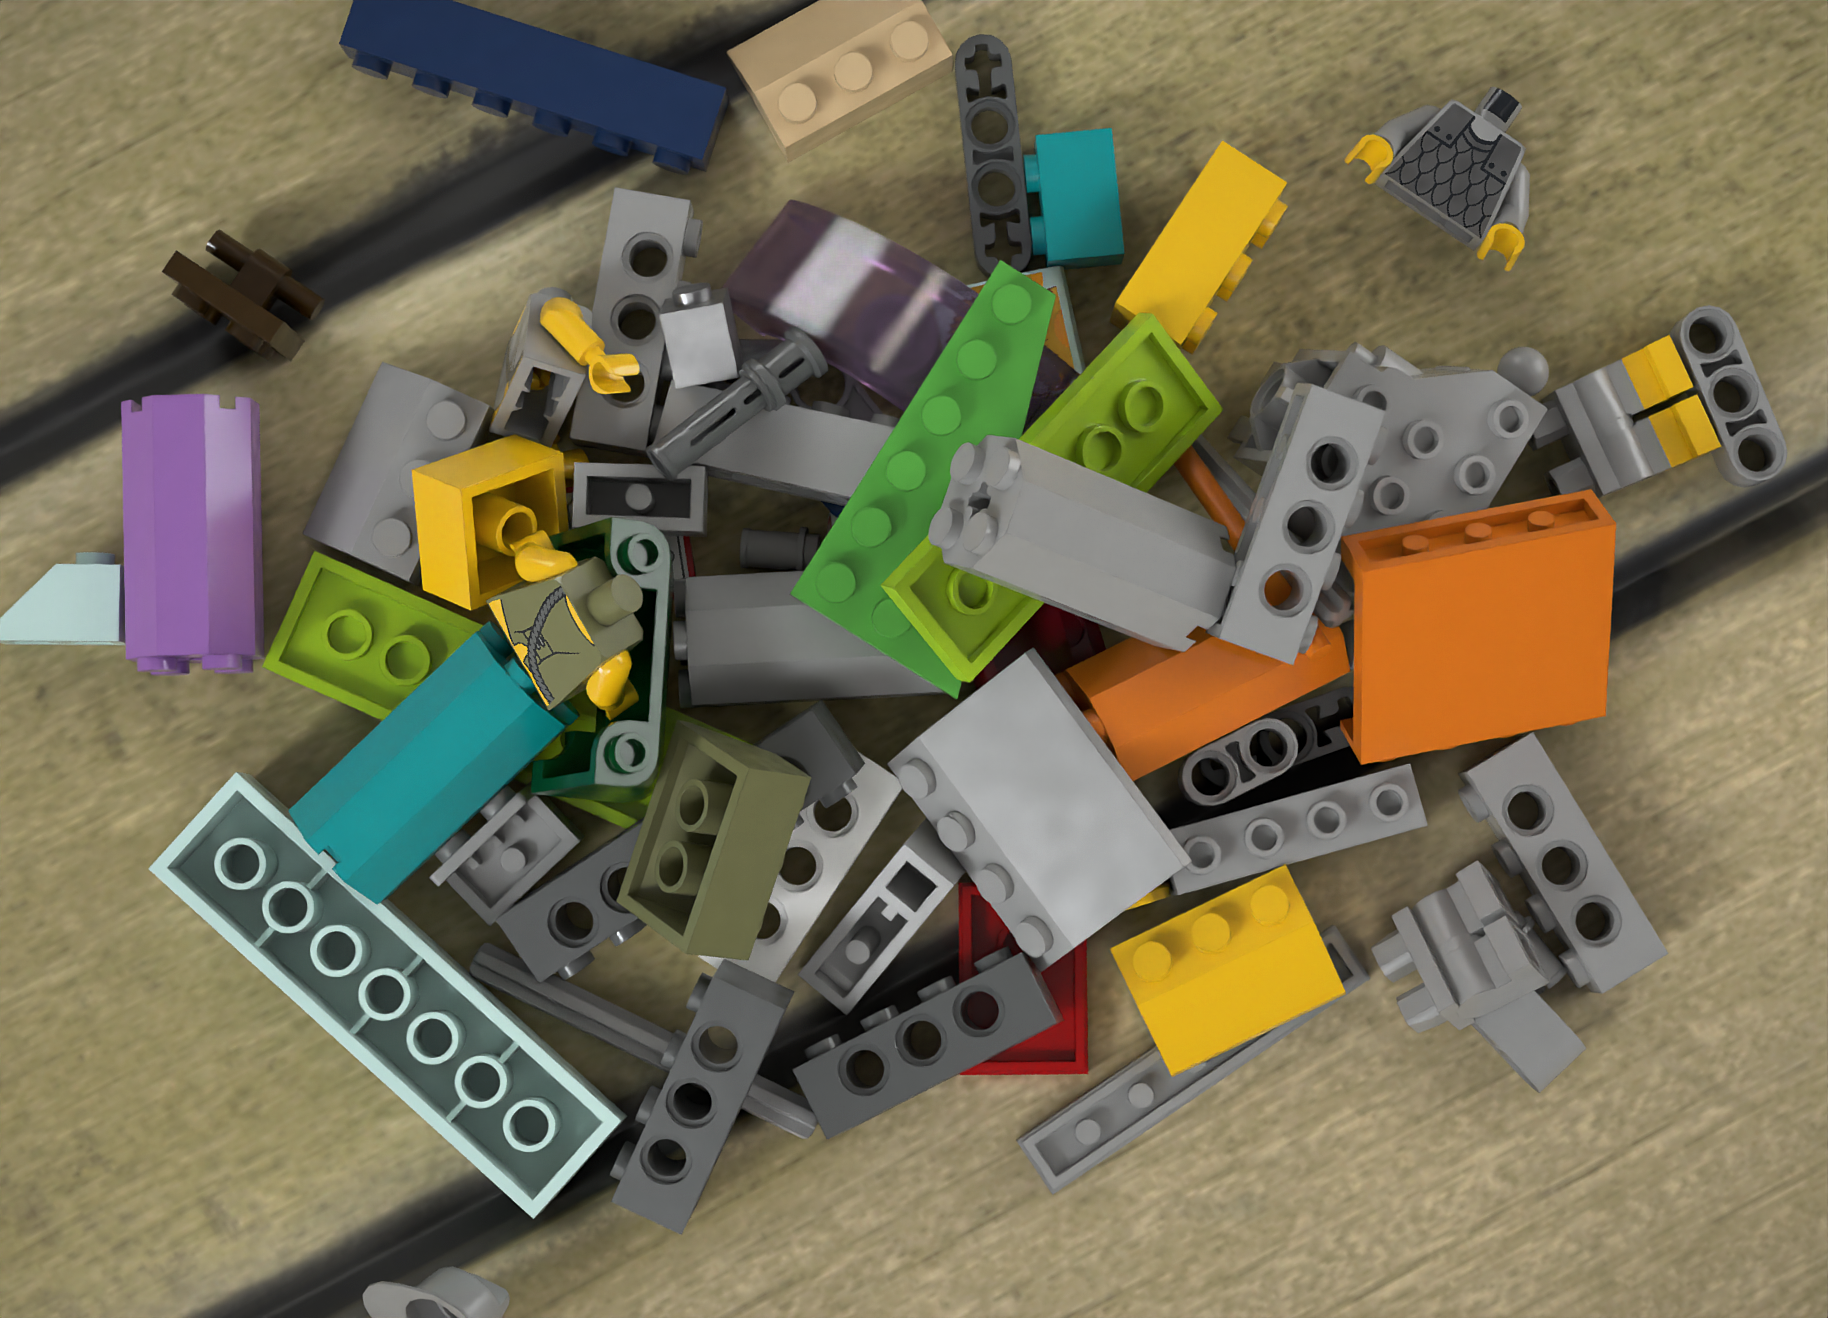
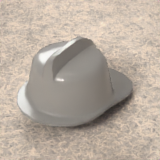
[363,1266,510,1318]

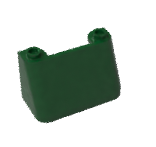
[531,517,674,803]

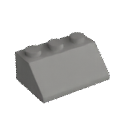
[303,362,493,587]

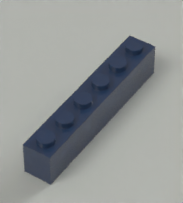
[339,0,729,175]

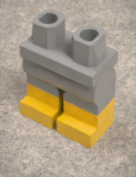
[1528,335,1721,499]

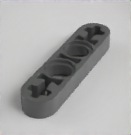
[955,34,1032,278]

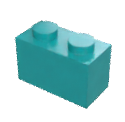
[1023,128,1125,270]

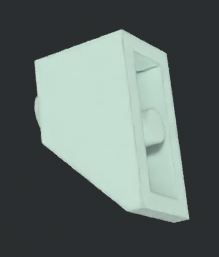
[0,552,126,645]

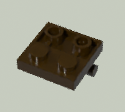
[162,229,325,361]

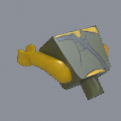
[486,529,643,721]

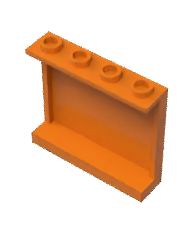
[1340,489,1616,765]

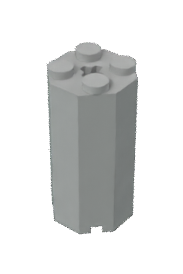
[928,435,1236,652]
[673,571,946,708]

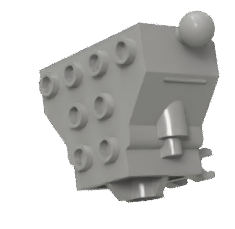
[1227,342,1549,670]

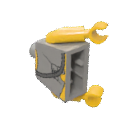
[489,287,639,487]

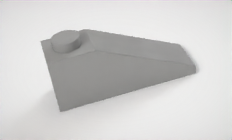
[798,817,966,1015]

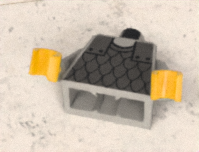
[1344,87,1530,271]

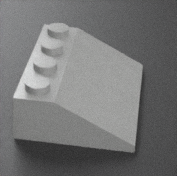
[887,648,1192,972]

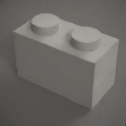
[572,462,709,537]

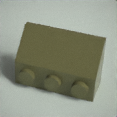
[616,720,811,961]

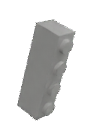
[654,380,900,506]

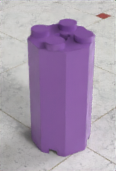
[121,394,265,676]

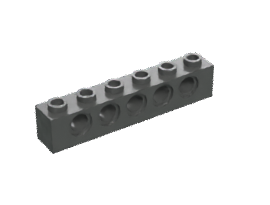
[495,699,865,983]

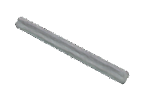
[469,943,818,1139]

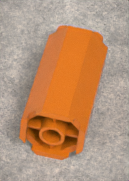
[1054,596,1351,781]

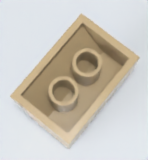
[726,0,953,163]

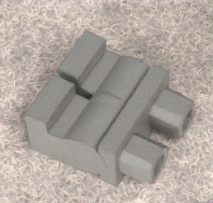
[1371,860,1550,1033]

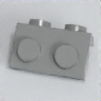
[429,781,585,926]

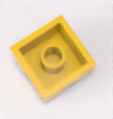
[412,434,569,610]

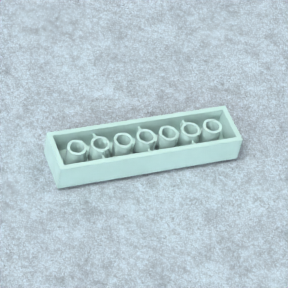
[148,772,627,1219]

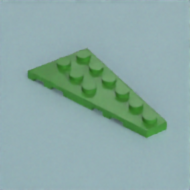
[790,260,1056,699]

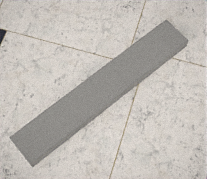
[1016,925,1371,1195]

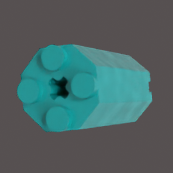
[288,620,580,905]

